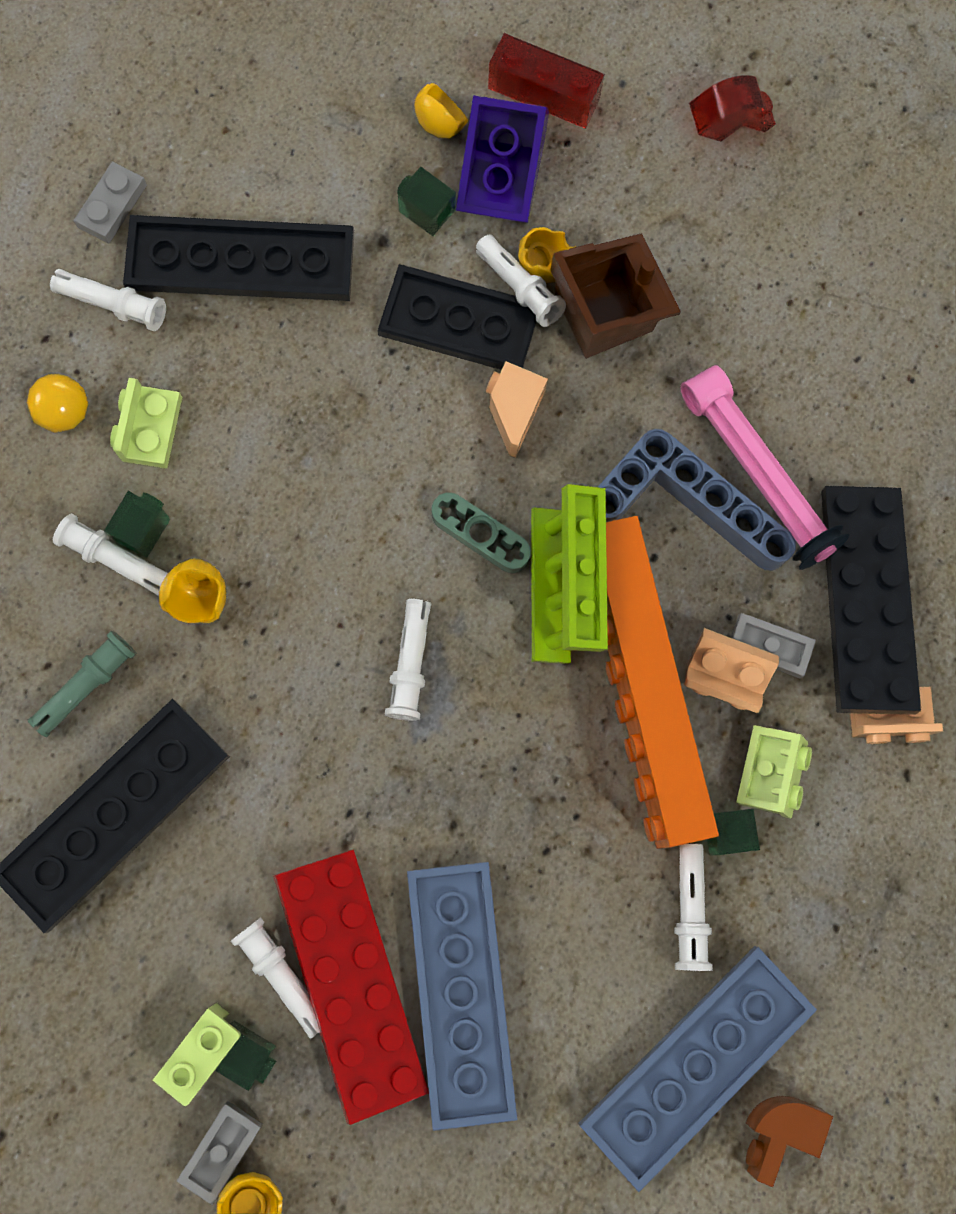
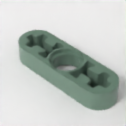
[432,493,531,573]

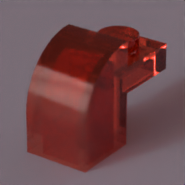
[689,75,776,142]

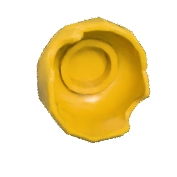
[414,83,469,139]
[518,227,576,283]
[26,374,88,433]
[217,1172,283,1214]

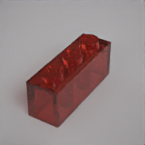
[488,33,605,129]

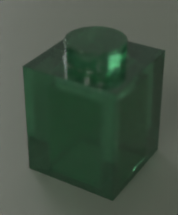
[397,167,456,236]
[104,491,170,558]
[707,809,760,856]
[215,1020,277,1091]

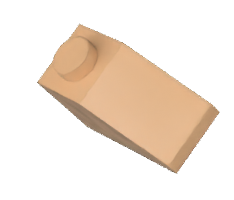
[486,361,548,458]

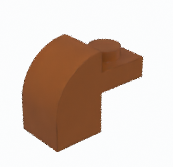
[746,1096,833,1187]

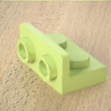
[110,378,182,468]
[736,725,812,819]
[153,1003,241,1106]

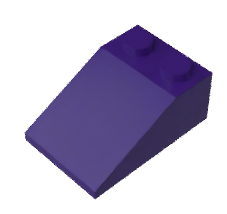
[456,95,549,223]

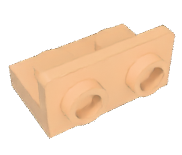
[684,628,779,713]
[850,687,943,744]

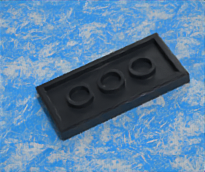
[378,264,537,370]

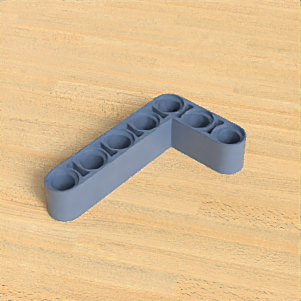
[598,429,796,571]

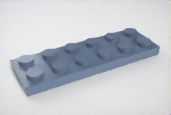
[407,862,517,1131]
[578,946,817,1192]

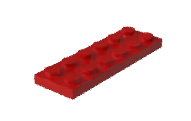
[273,849,429,1125]

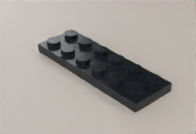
[123,215,354,301]
[821,486,921,715]
[0,699,230,933]

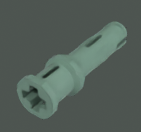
[27,631,137,737]

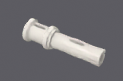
[476,235,566,327]
[50,269,166,331]
[53,513,168,596]
[385,599,431,721]
[674,844,713,971]
[231,917,320,1039]

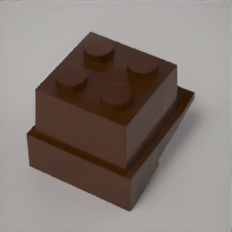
[550,233,681,359]

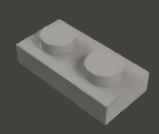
[73,161,147,244]
[731,613,816,678]
[177,1101,263,1205]

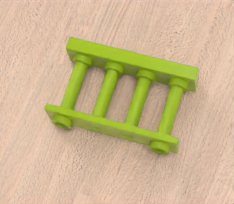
[531,484,608,664]

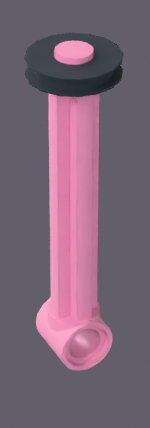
[681,365,849,570]

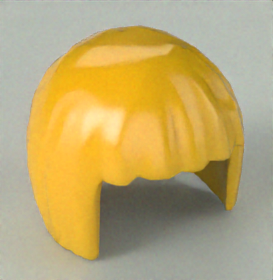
[159,558,226,623]

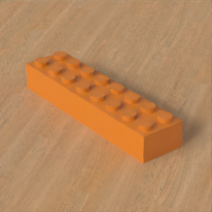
[606,516,719,849]

